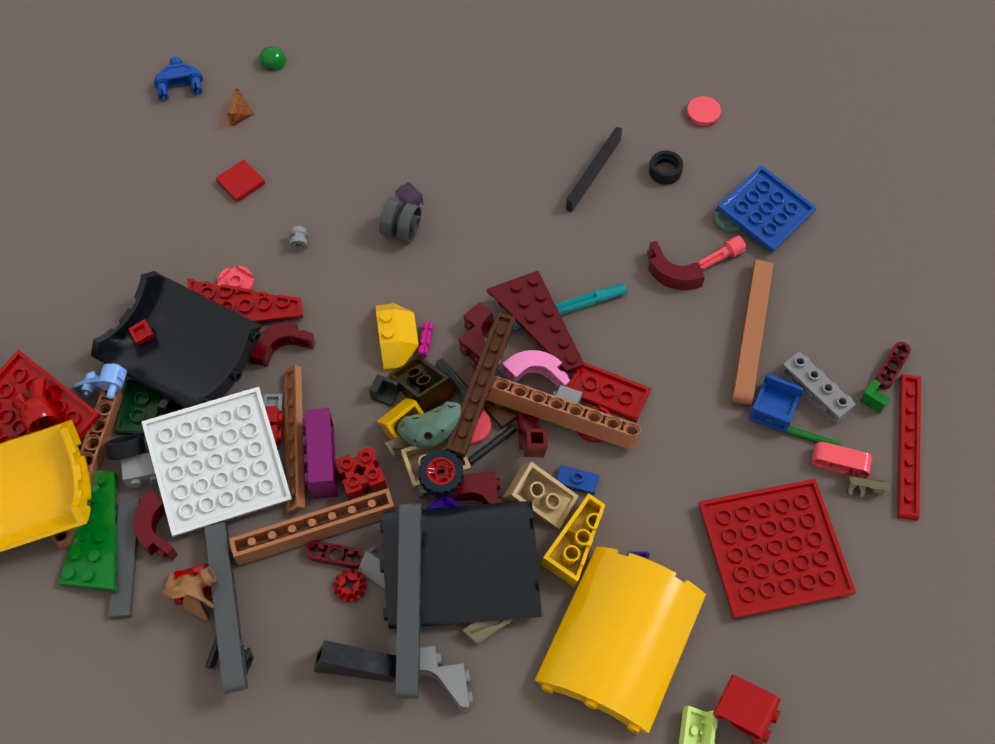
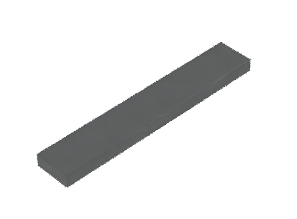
[109,499,140,619]

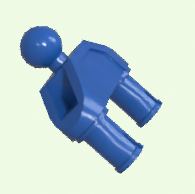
[154,56,203,101]

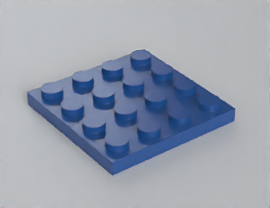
[717,165,817,253]

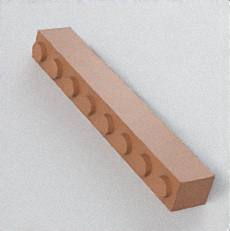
[229,488,395,566]

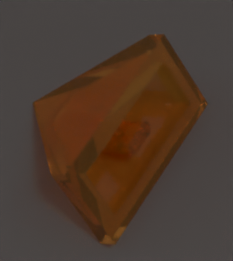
[228,88,254,126]

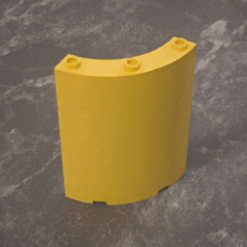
[0,420,91,552]
[535,546,706,734]

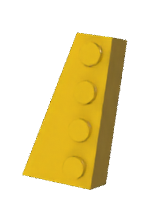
[540,493,605,588]

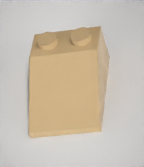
[503,461,578,530]

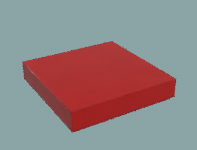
[216,160,265,202]

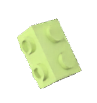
[679,706,718,744]

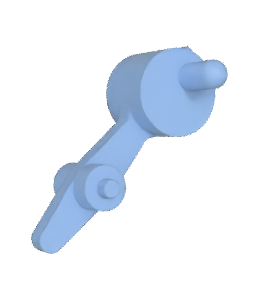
[73,363,127,399]

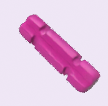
[418,321,433,357]

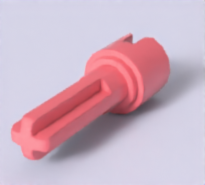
[697,235,746,270]

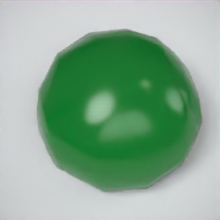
[259,46,286,71]

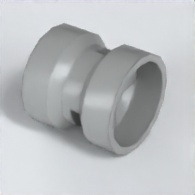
[289,226,307,251]

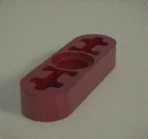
[875,342,911,389]
[306,541,364,569]

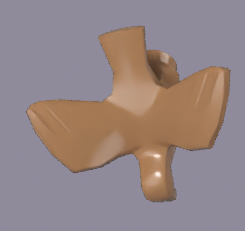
[161,567,217,621]

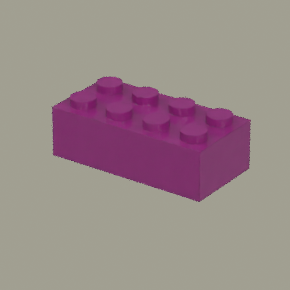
[302,408,338,499]

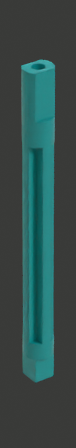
[492,283,627,331]

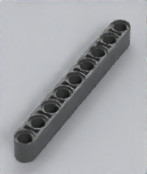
[396,504,422,699]
[205,521,248,694]

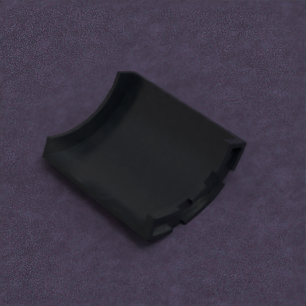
[91,271,262,408]
[380,501,542,629]

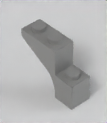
[420,646,473,713]

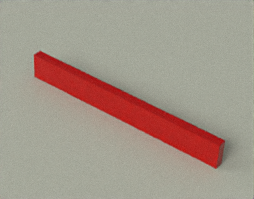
[897,374,921,521]

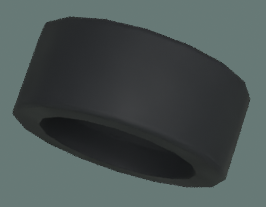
[649,150,683,185]
[104,434,146,460]

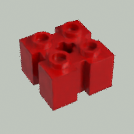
[334,446,387,501]

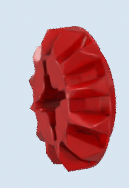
[333,569,367,602]

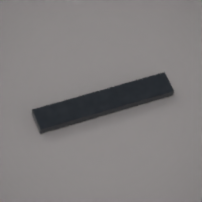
[566,127,622,212]

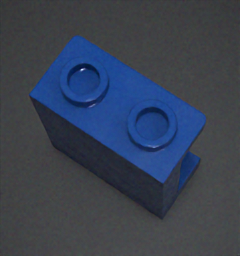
[749,374,803,434]

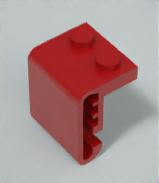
[713,675,781,744]

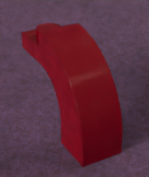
[647,241,705,290]
[249,322,315,367]
[133,490,178,561]

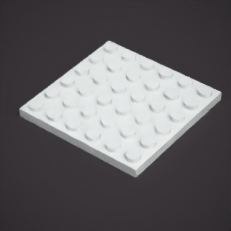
[141,387,292,537]

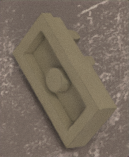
[846,475,891,497]

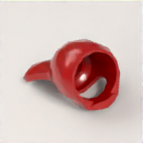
[12,375,60,433]

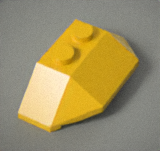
[376,303,419,371]

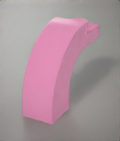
[500,350,570,389]

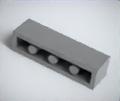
[121,453,158,488]

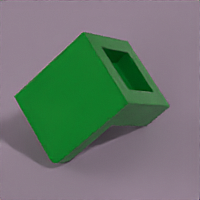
[860,379,890,414]

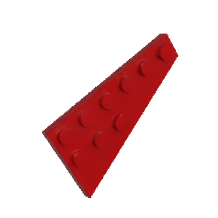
[187,278,303,323]

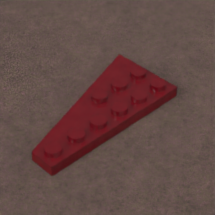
[487,271,584,373]

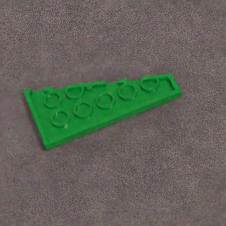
[58,471,118,592]

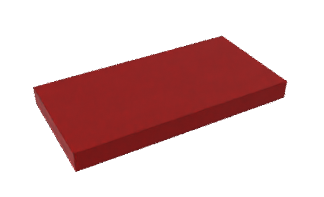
[568,362,651,423]

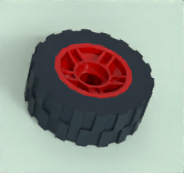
[418,449,463,497]

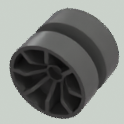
[379,198,422,242]

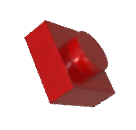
[128,319,155,346]

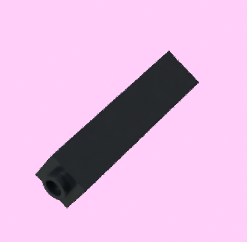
[313,640,396,682]

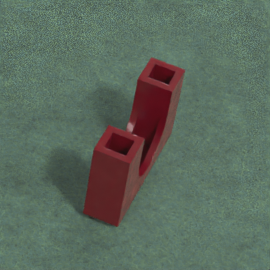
[448,471,502,504]

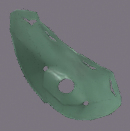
[397,402,461,448]

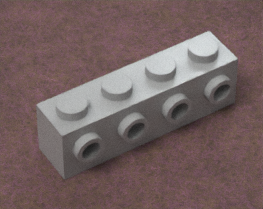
[780,351,856,426]

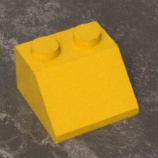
[377,398,424,440]

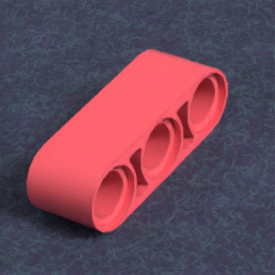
[812,442,872,478]

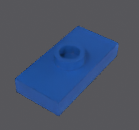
[557,465,599,495]

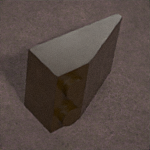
[388,355,456,413]

